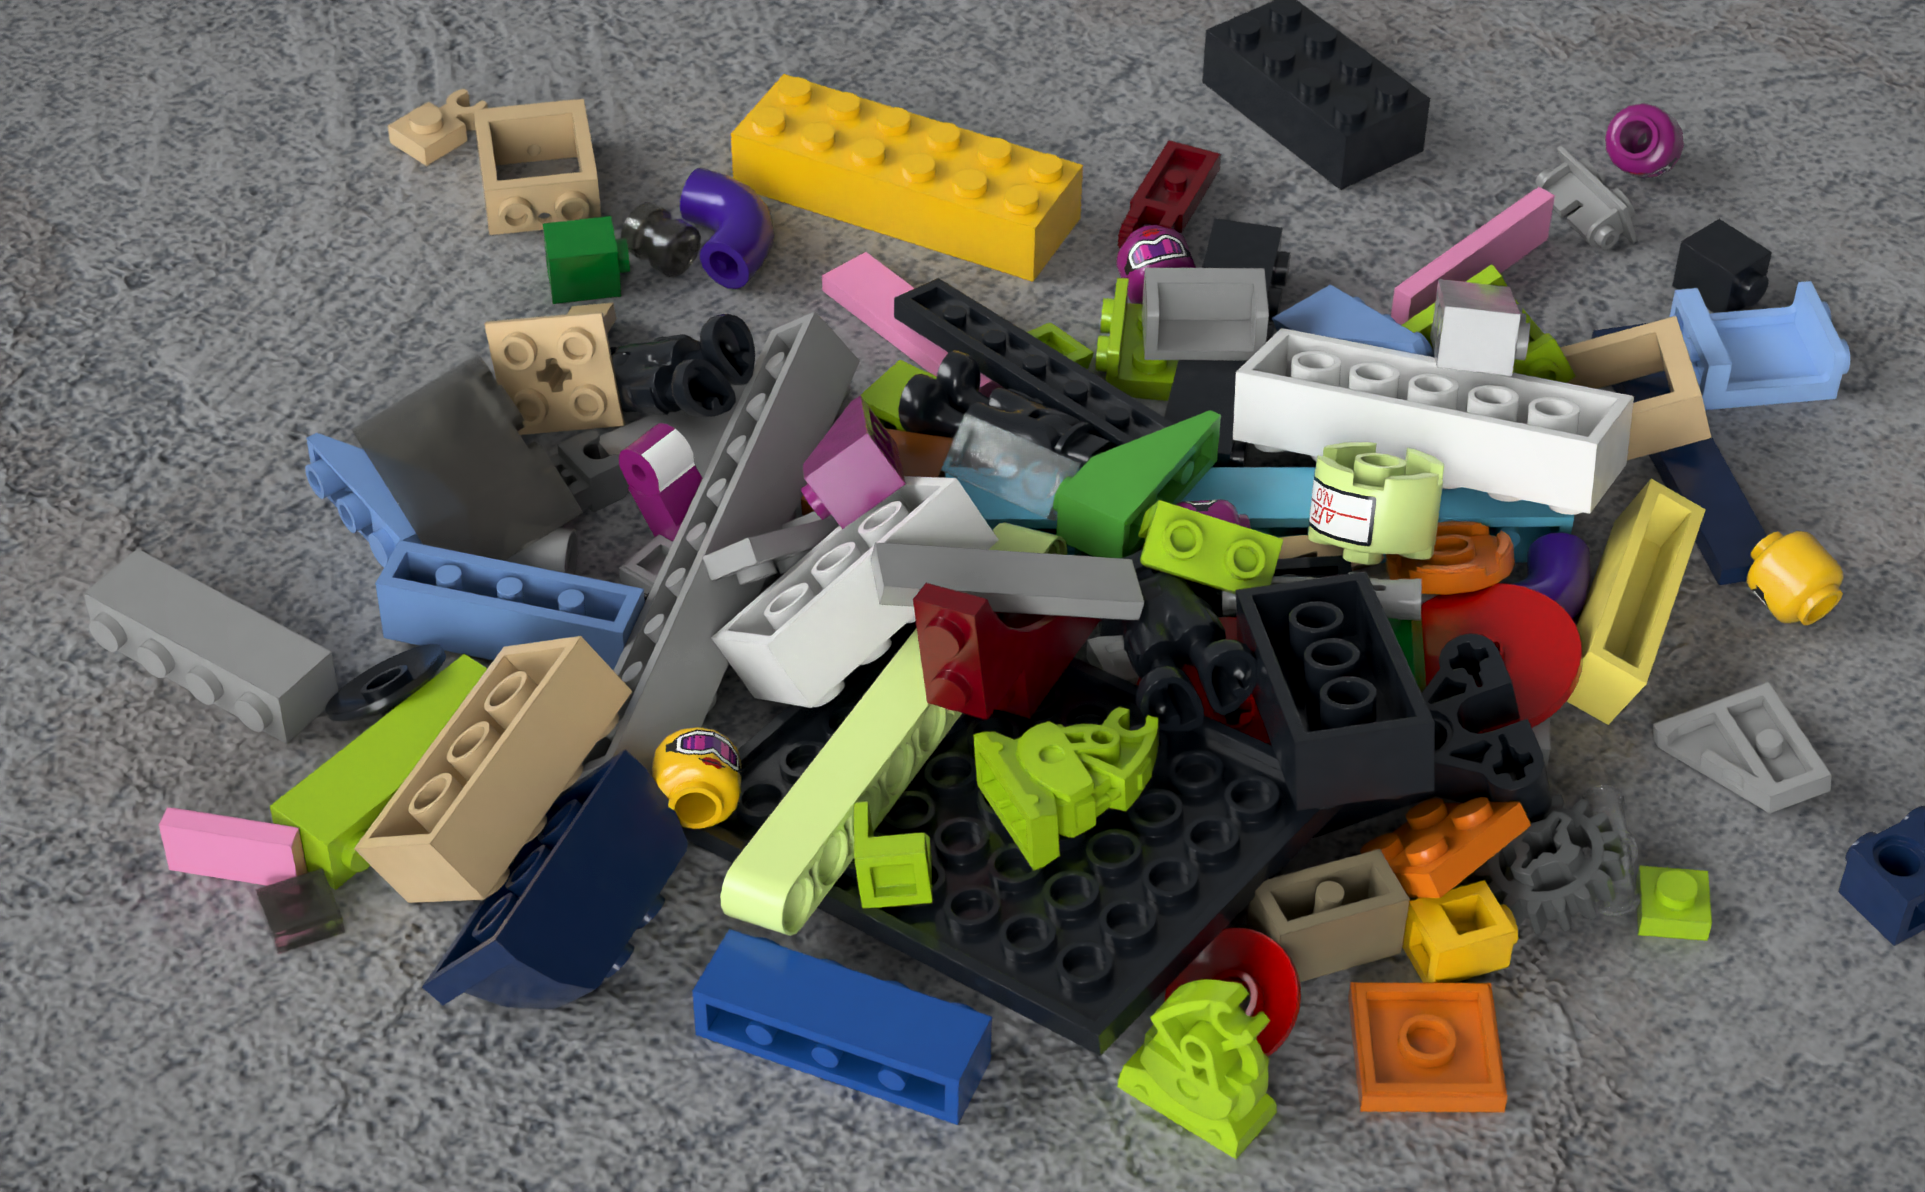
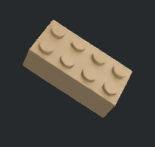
[354,636,632,903]

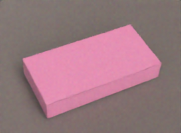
[159,807,307,891]

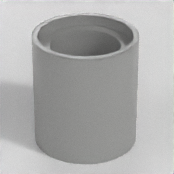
[503,522,578,575]

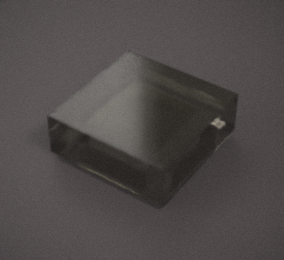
[255,869,345,954]

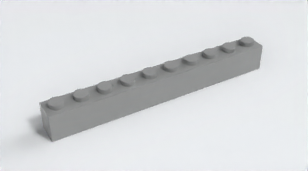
[574,311,860,784]

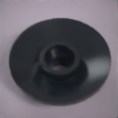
[325,644,446,721]

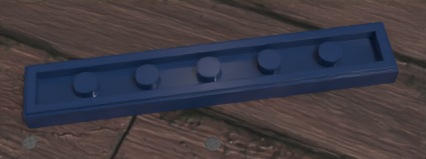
[1592,323,1767,585]

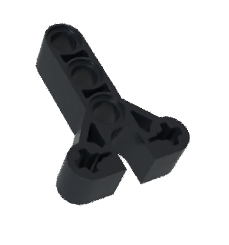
[1313,634,1552,838]

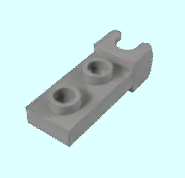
[702,511,839,585]

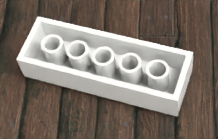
[1233,328,1634,515]

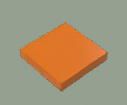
[1348,982,1507,1112]

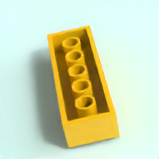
[731,74,1083,282]

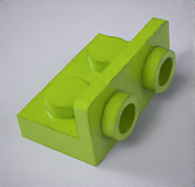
[1095,278,1178,401]
[1138,500,1284,595]

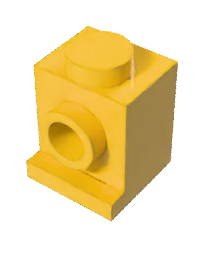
[1402,880,1518,983]

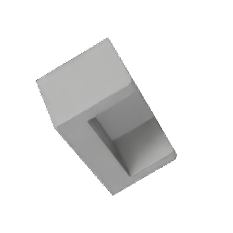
[1142,268,1269,361]

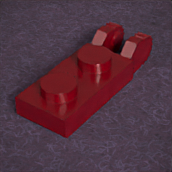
[1117,140,1221,248]

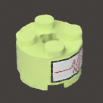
[1308,442,1444,565]

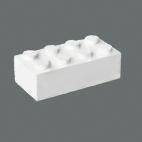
[711,476,998,708]

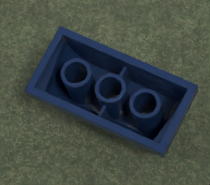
[422,749,688,1009]

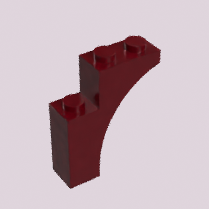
[913,583,1100,720]

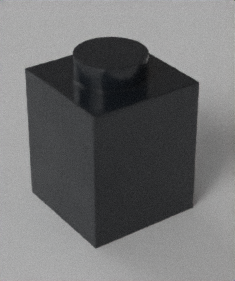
[1672,219,1772,313]

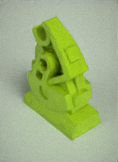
[973,707,1159,871]
[1117,979,1277,1159]

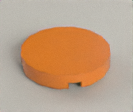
[1385,521,1515,595]

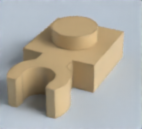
[388,89,488,166]

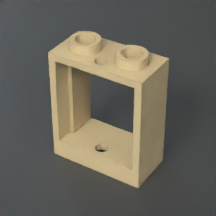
[473,98,601,235]
[1561,316,1711,461]

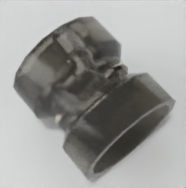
[621,202,701,277]

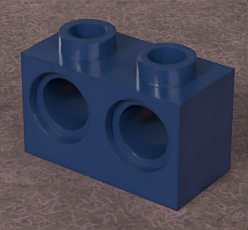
[1838,806,1925,946]

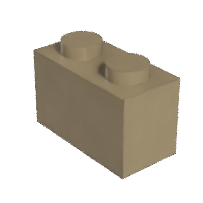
[1246,849,1410,982]

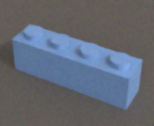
[375,540,645,670]

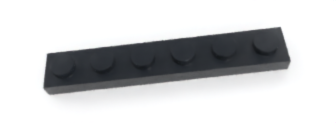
[894,278,1174,448]

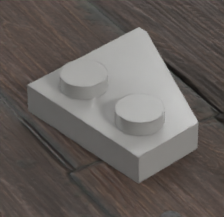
[1653,682,1832,813]

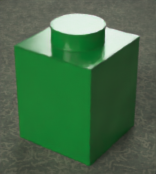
[543,216,630,304]

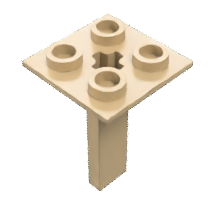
[484,303,625,436]

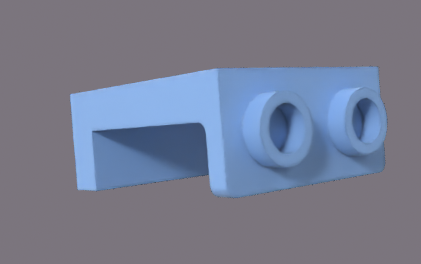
[1669,281,1850,410]

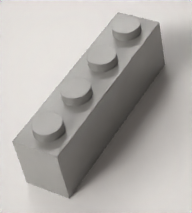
[84,549,339,744]

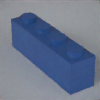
[692,929,992,1125]

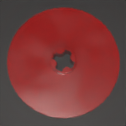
[1421,583,1583,734]

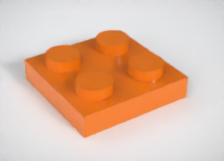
[1360,797,1531,898]

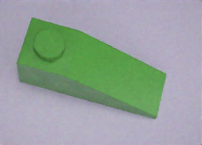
[1053,410,1221,559]

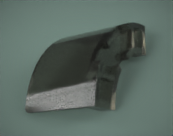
[351,354,584,561]

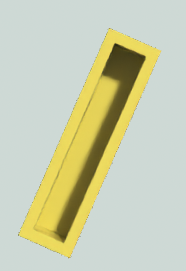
[1567,478,1706,725]

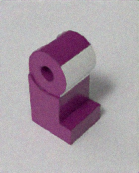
[619,423,703,542]

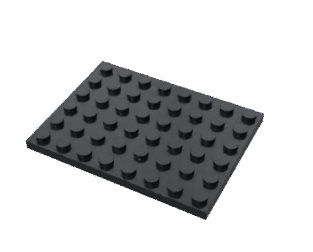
[682,621,1345,1056]

